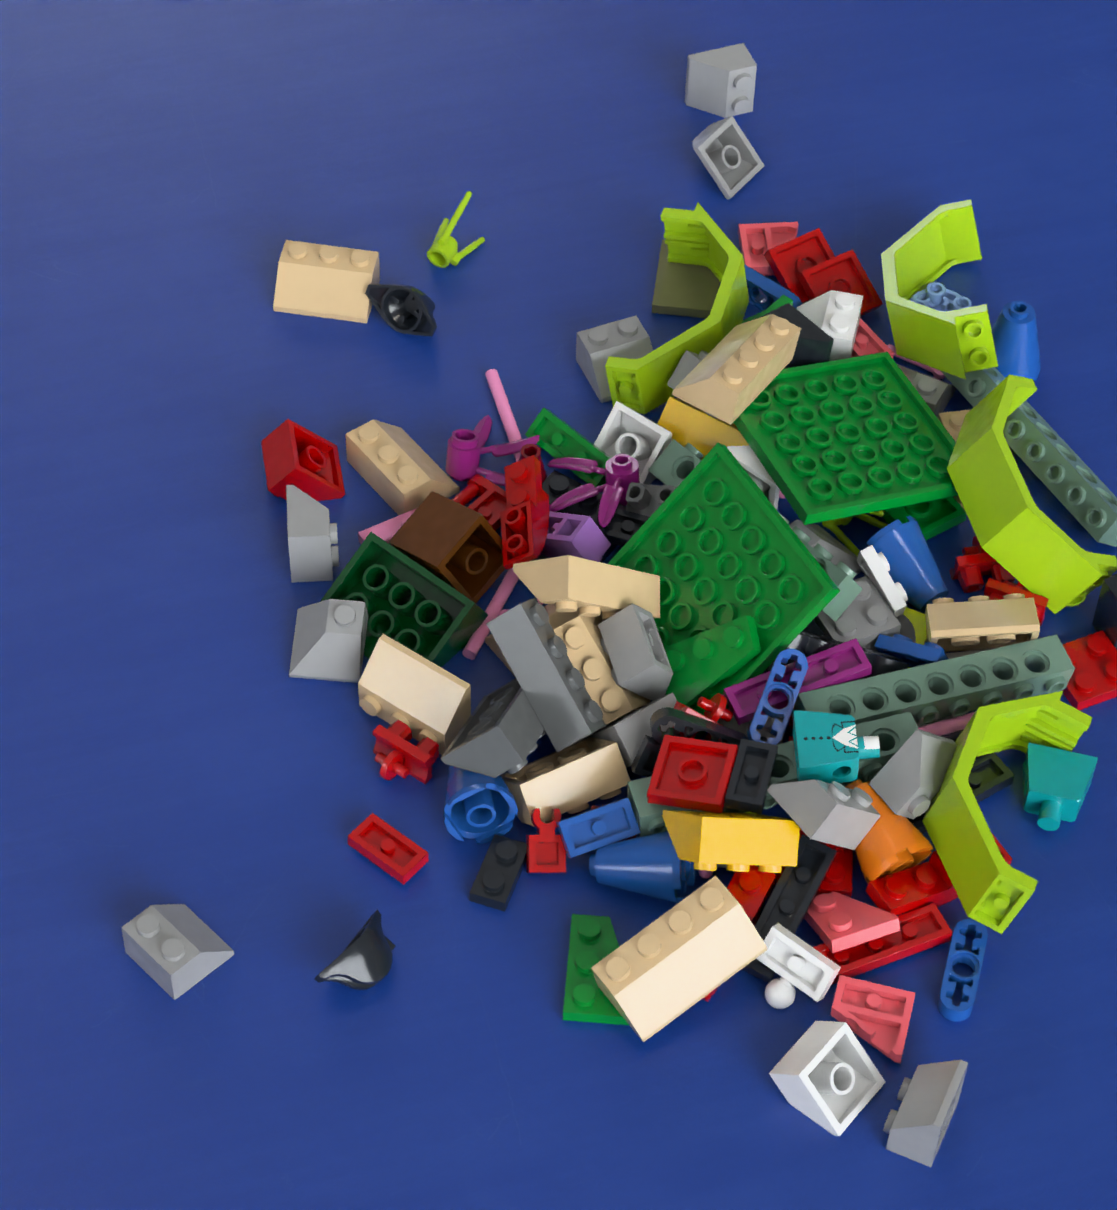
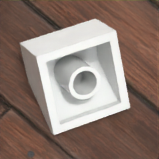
[796,290,863,361]
[769,1021,886,1136]

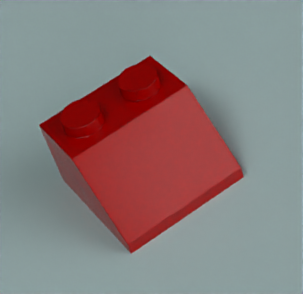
[261,419,345,501]

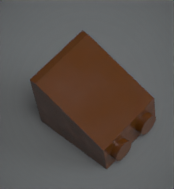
[388,491,505,603]

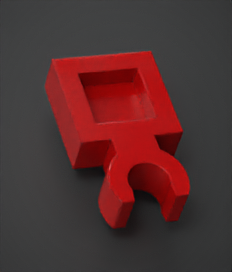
[526,808,566,873]

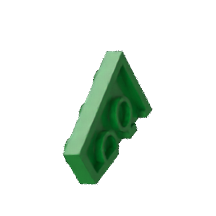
[664,615,761,707]
[563,914,629,1025]

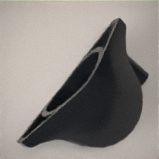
[365,284,437,336]
[314,909,396,990]

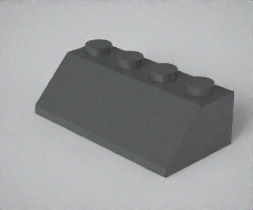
[486,598,606,752]
[441,678,546,778]

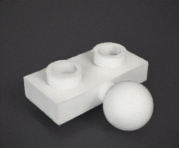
[856,545,908,617]
[756,923,841,1009]

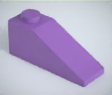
[541,511,611,562]

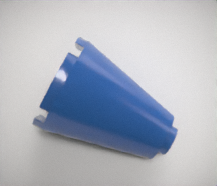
[992,301,1041,382]
[858,516,949,613]
[443,765,518,843]
[589,831,695,904]

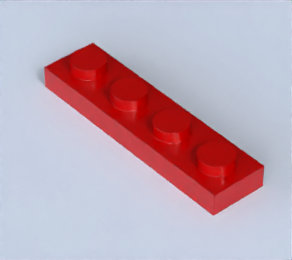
[813,903,953,985]

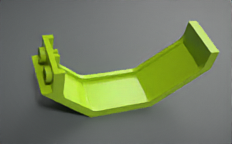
[881,199,998,379]
[605,202,749,414]
[947,374,1117,615]
[922,691,1093,934]

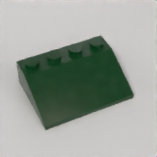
[320,532,488,667]

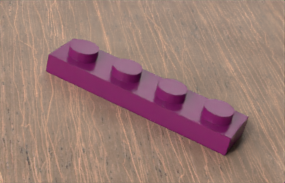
[723,638,872,725]

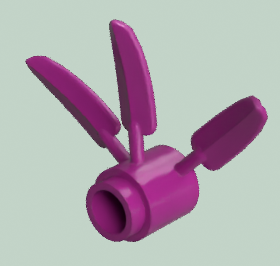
[445,415,540,486]
[547,454,640,528]

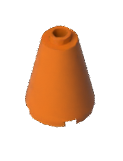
[845,779,933,884]

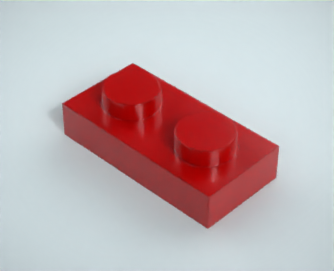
[347,813,429,885]

